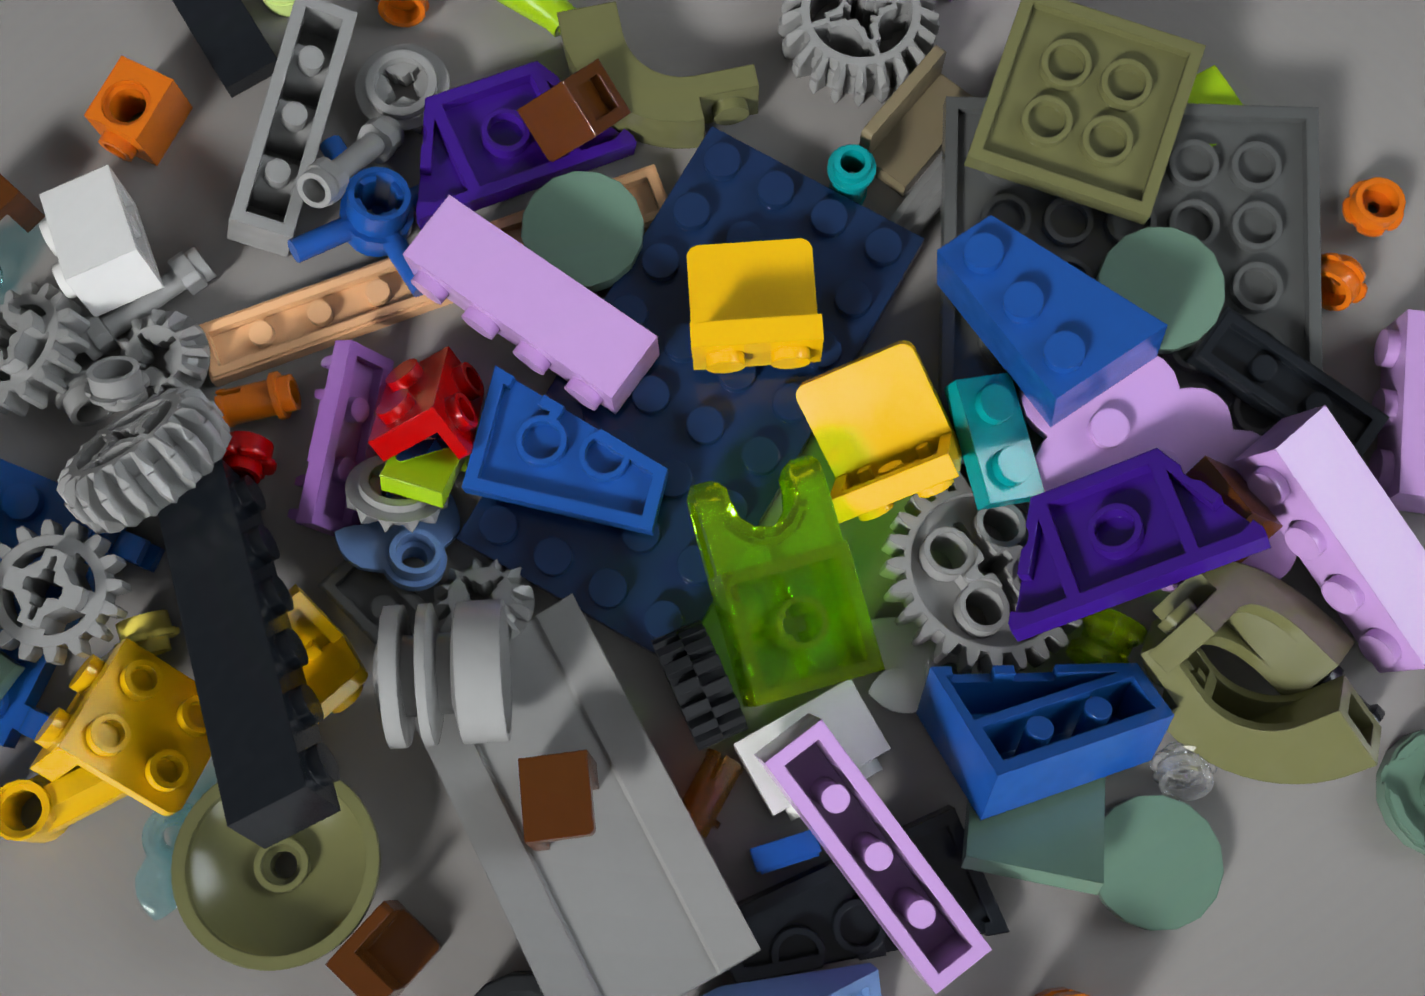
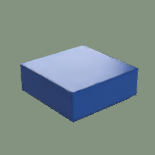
[749,830,822,875]

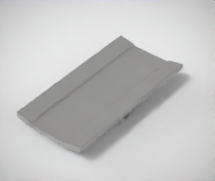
[415,594,761,996]

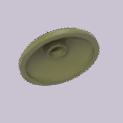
[171,779,381,971]

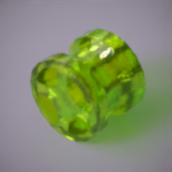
[1065,608,1147,664]

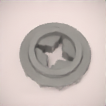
[355,43,450,134]
[116,309,210,404]
[345,456,449,533]
[433,557,535,642]

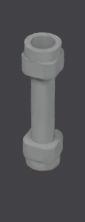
[297,115,405,208]
[79,246,217,361]

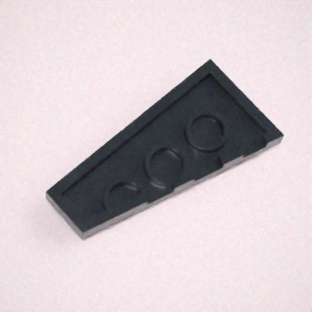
[730,805,1010,984]

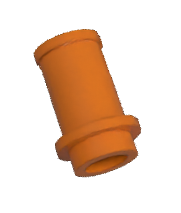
[214,371,301,428]

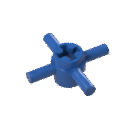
[287,135,424,297]

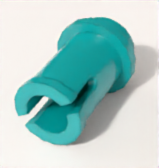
[827,144,877,205]

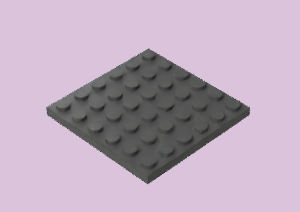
[938,96,1323,467]

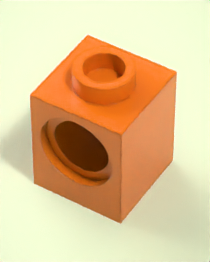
[84,55,193,166]

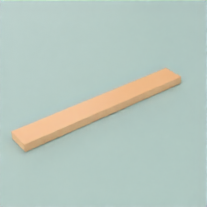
[199,164,667,387]

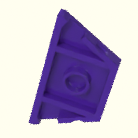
[416,61,637,230]
[1008,448,1271,642]

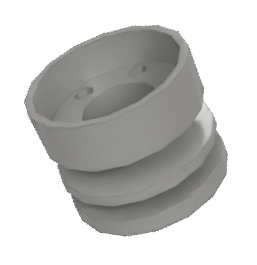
[373,599,512,749]

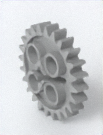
[879,473,1083,674]

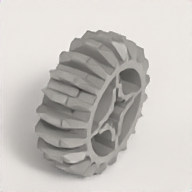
[778,0,940,107]
[56,386,232,534]

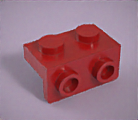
[368,346,484,462]

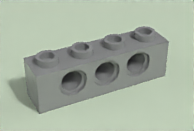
[227,0,358,257]

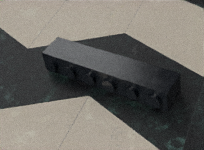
[158,459,341,849]

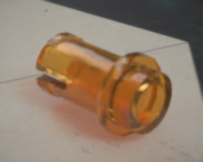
[682,748,745,839]

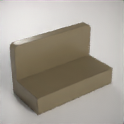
[859,45,973,197]

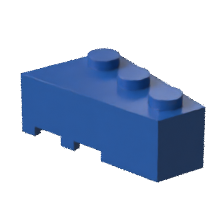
[937,215,1168,427]
[916,663,1174,821]

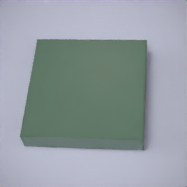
[961,777,1106,895]

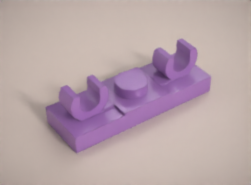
[287,340,394,537]

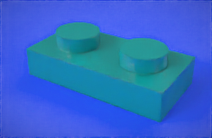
[944,373,1045,511]

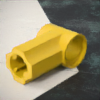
[0,765,128,843]

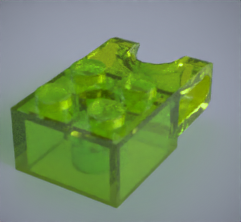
[687,455,885,708]

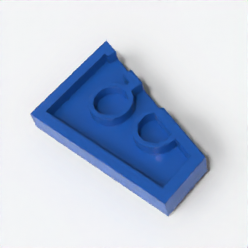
[462,365,669,536]

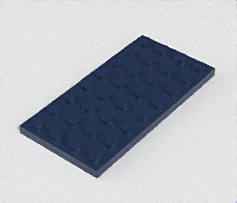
[456,126,924,656]

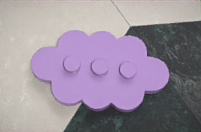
[1018,356,1297,592]

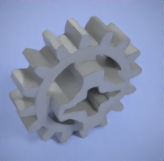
[0,282,91,416]
[0,519,132,665]

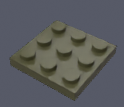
[964,0,1206,225]

